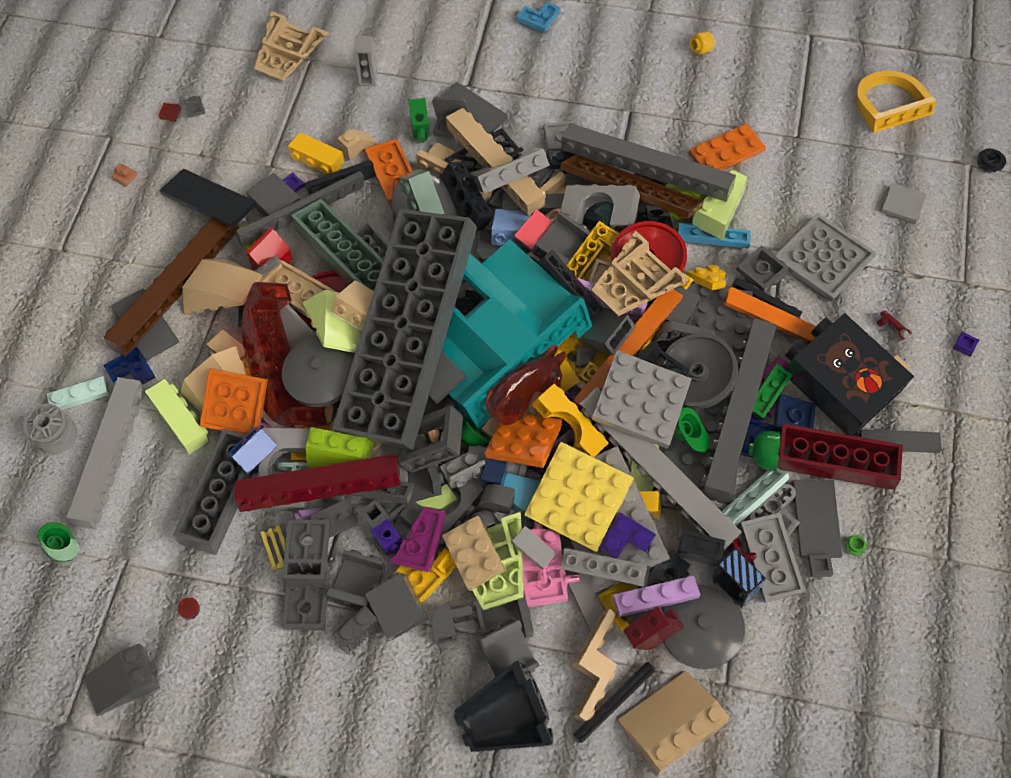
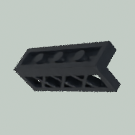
[304,160,376,196]
[537,249,603,320]

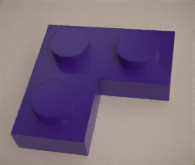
[599,512,657,559]

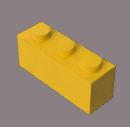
[288,132,345,174]

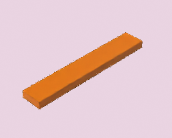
[724,287,815,344]

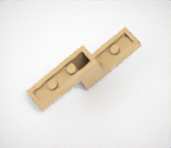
[572,609,617,722]

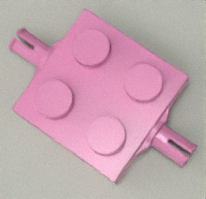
[522,520,562,584]
[523,569,580,607]

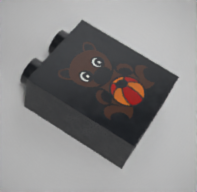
[785,313,915,436]

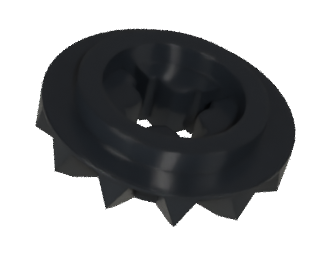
[977,148,1006,173]

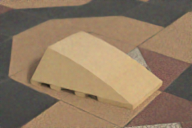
[254,11,328,81]
[592,230,689,316]
[182,258,262,316]
[180,346,264,419]

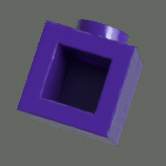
[371,519,402,556]

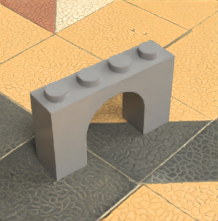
[470,147,550,193]
[561,184,640,233]
[255,428,310,511]

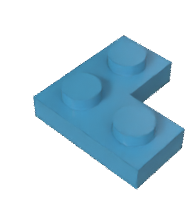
[517,2,561,33]

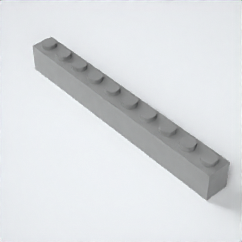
[580,387,742,551]

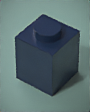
[481,458,508,488]

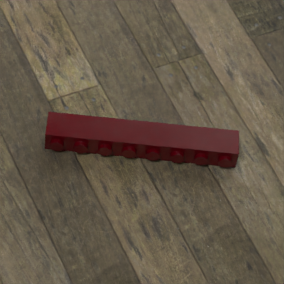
[234,454,401,512]

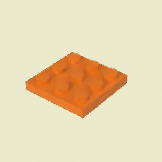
[200,368,268,435]
[485,411,562,468]

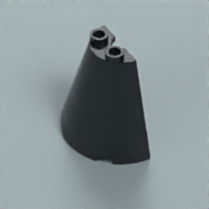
[454,660,554,752]

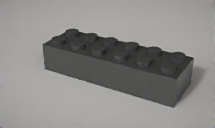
[173,429,257,555]

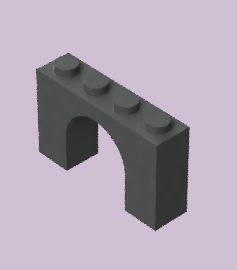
[399,458,484,551]

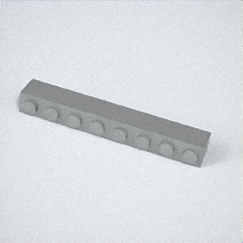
[66,377,145,529]

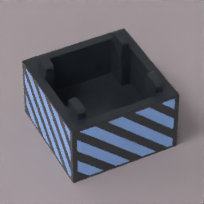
[712,548,766,608]

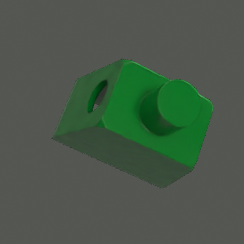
[408,98,430,143]

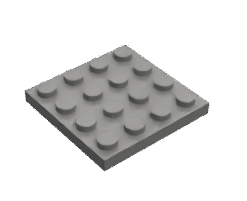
[775,213,876,302]
[591,350,691,449]

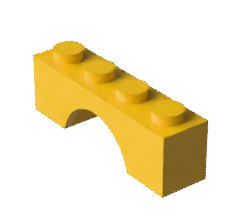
[532,384,608,458]

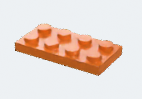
[688,123,766,170]
[365,138,413,204]

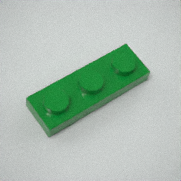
[752,364,792,420]

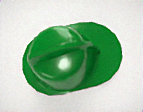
[674,407,710,452]
[461,417,491,448]
[38,522,80,562]

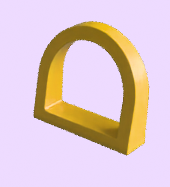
[856,71,936,133]

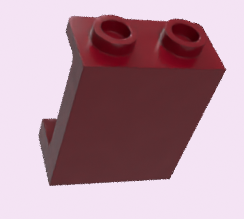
[623,607,685,651]

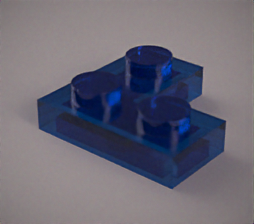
[103,347,156,385]

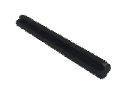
[573,662,655,743]

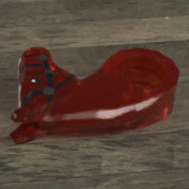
[485,345,566,425]

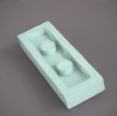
[47,376,109,410]

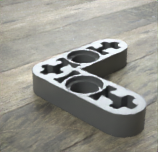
[650,321,715,352]

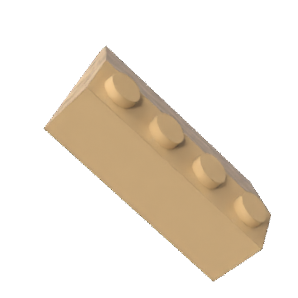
[618,671,730,776]

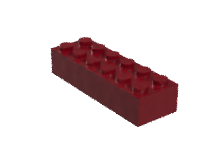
[777,424,903,490]

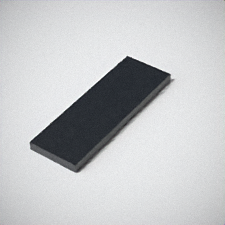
[159,168,257,228]

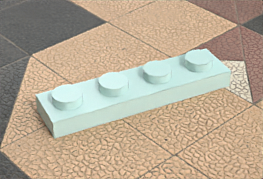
[721,468,789,526]

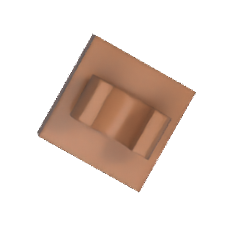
[112,164,137,187]

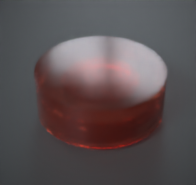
[178,597,200,620]

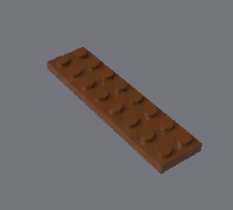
[560,154,704,219]

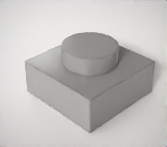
[780,509,800,537]

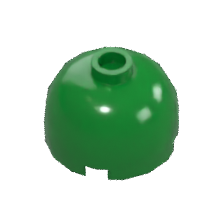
[749,431,780,471]

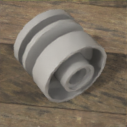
[24,404,77,455]

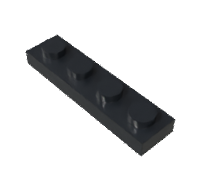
[732,277,802,318]

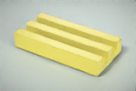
[260,525,286,570]

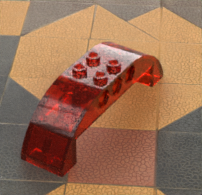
[242,282,327,427]

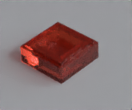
[158,103,181,121]

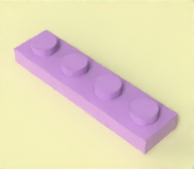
[613,576,701,617]

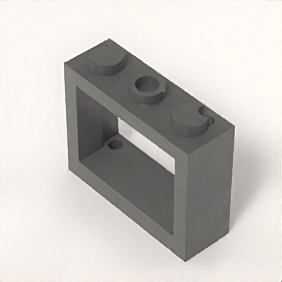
[399,406,463,473]

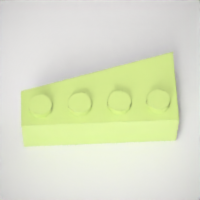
[692,170,747,240]

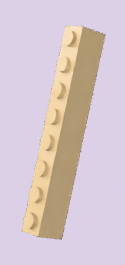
[446,108,546,216]

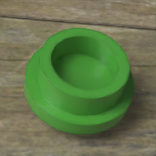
[845,535,867,556]

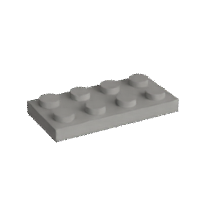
[740,513,806,603]

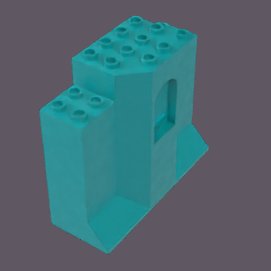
[442,239,592,430]

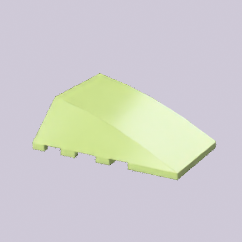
[301,290,362,353]
[472,512,524,610]

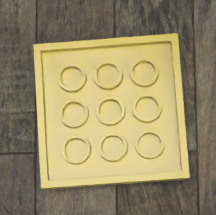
[524,442,634,552]

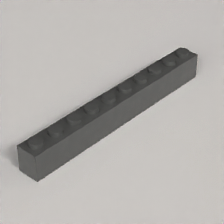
[561,123,736,202]
[701,318,777,501]

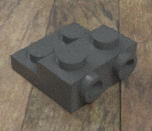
[736,245,789,291]

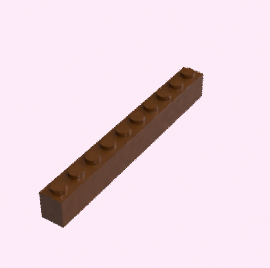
[103,218,239,357]

